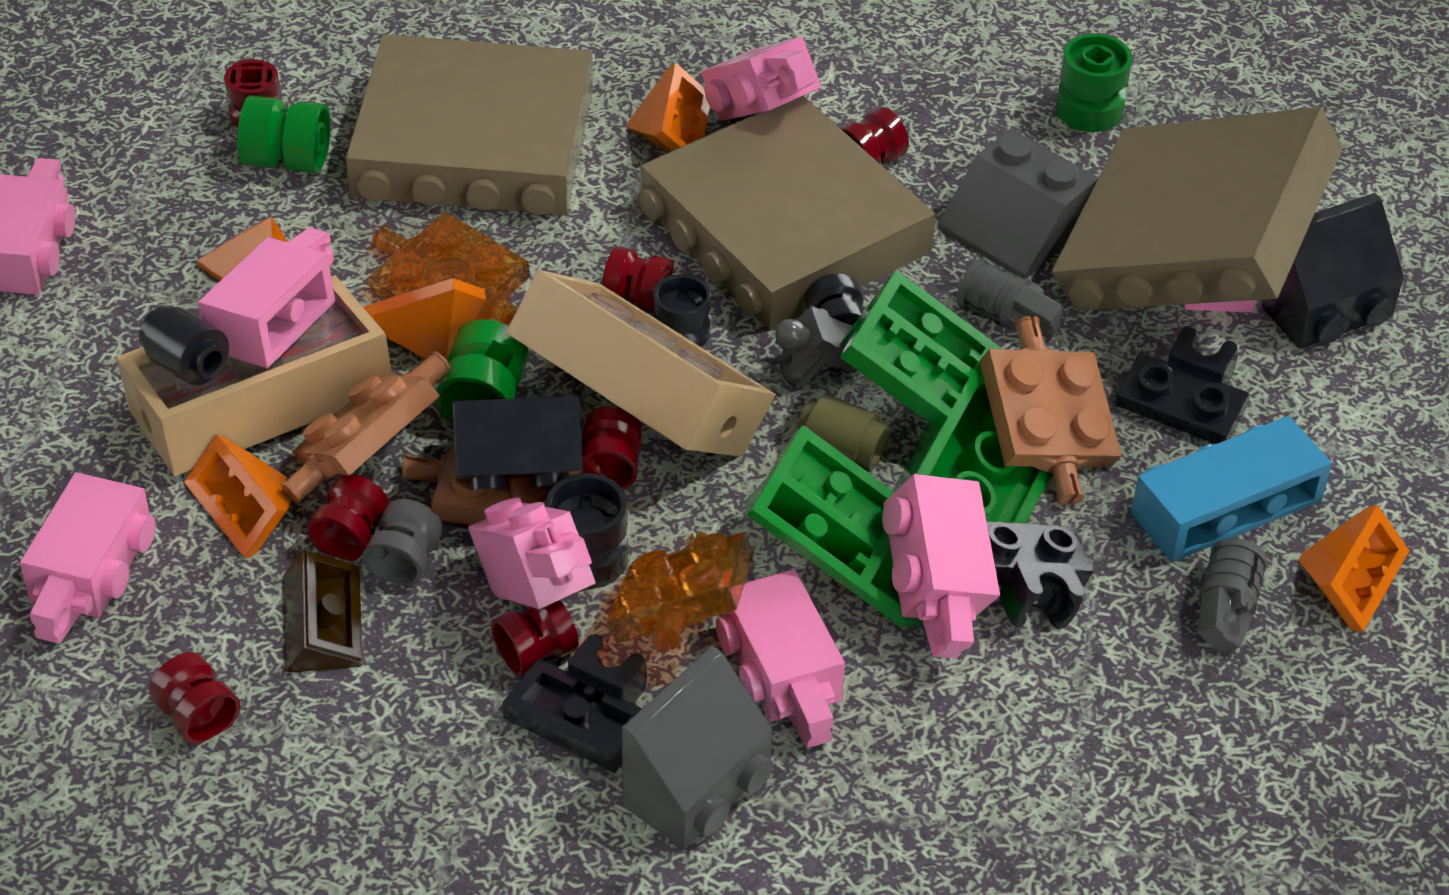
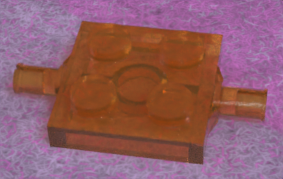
[368,211,531,326]
[607,531,754,652]

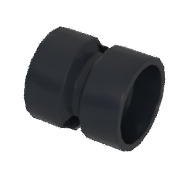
[545,473,628,589]

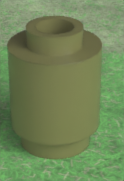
[797,393,891,470]

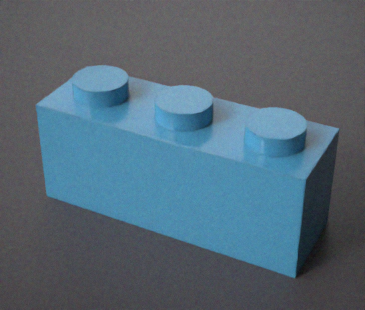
[1131,416,1332,563]

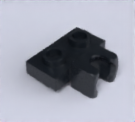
[1115,326,1249,444]
[987,522,1093,629]
[502,634,647,773]

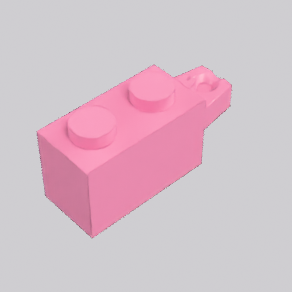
[701,36,821,121]
[0,158,75,295]
[198,227,335,369]
[20,472,155,644]
[882,474,1000,658]
[468,498,596,609]
[715,569,845,748]

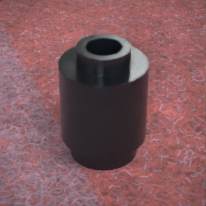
[139,307,229,386]

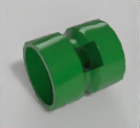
[1056,33,1133,132]
[237,95,331,174]
[435,319,528,423]

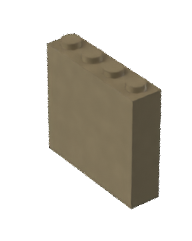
[346,34,593,215]
[638,96,935,331]
[1052,107,1343,310]

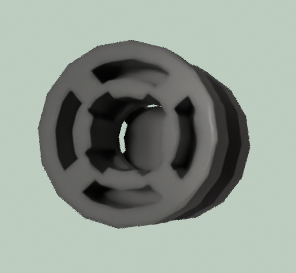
[363,499,443,587]

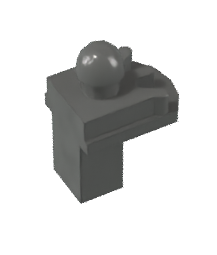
[775,306,858,387]

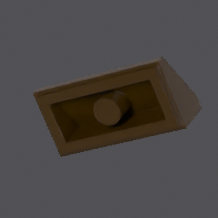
[283,549,363,672]

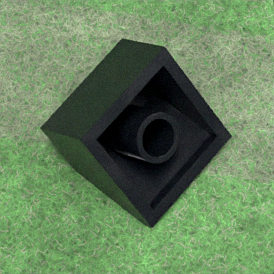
[1261,193,1404,349]
[452,396,583,491]

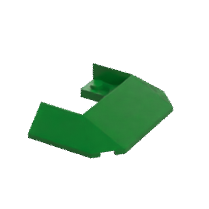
[744,270,1051,627]

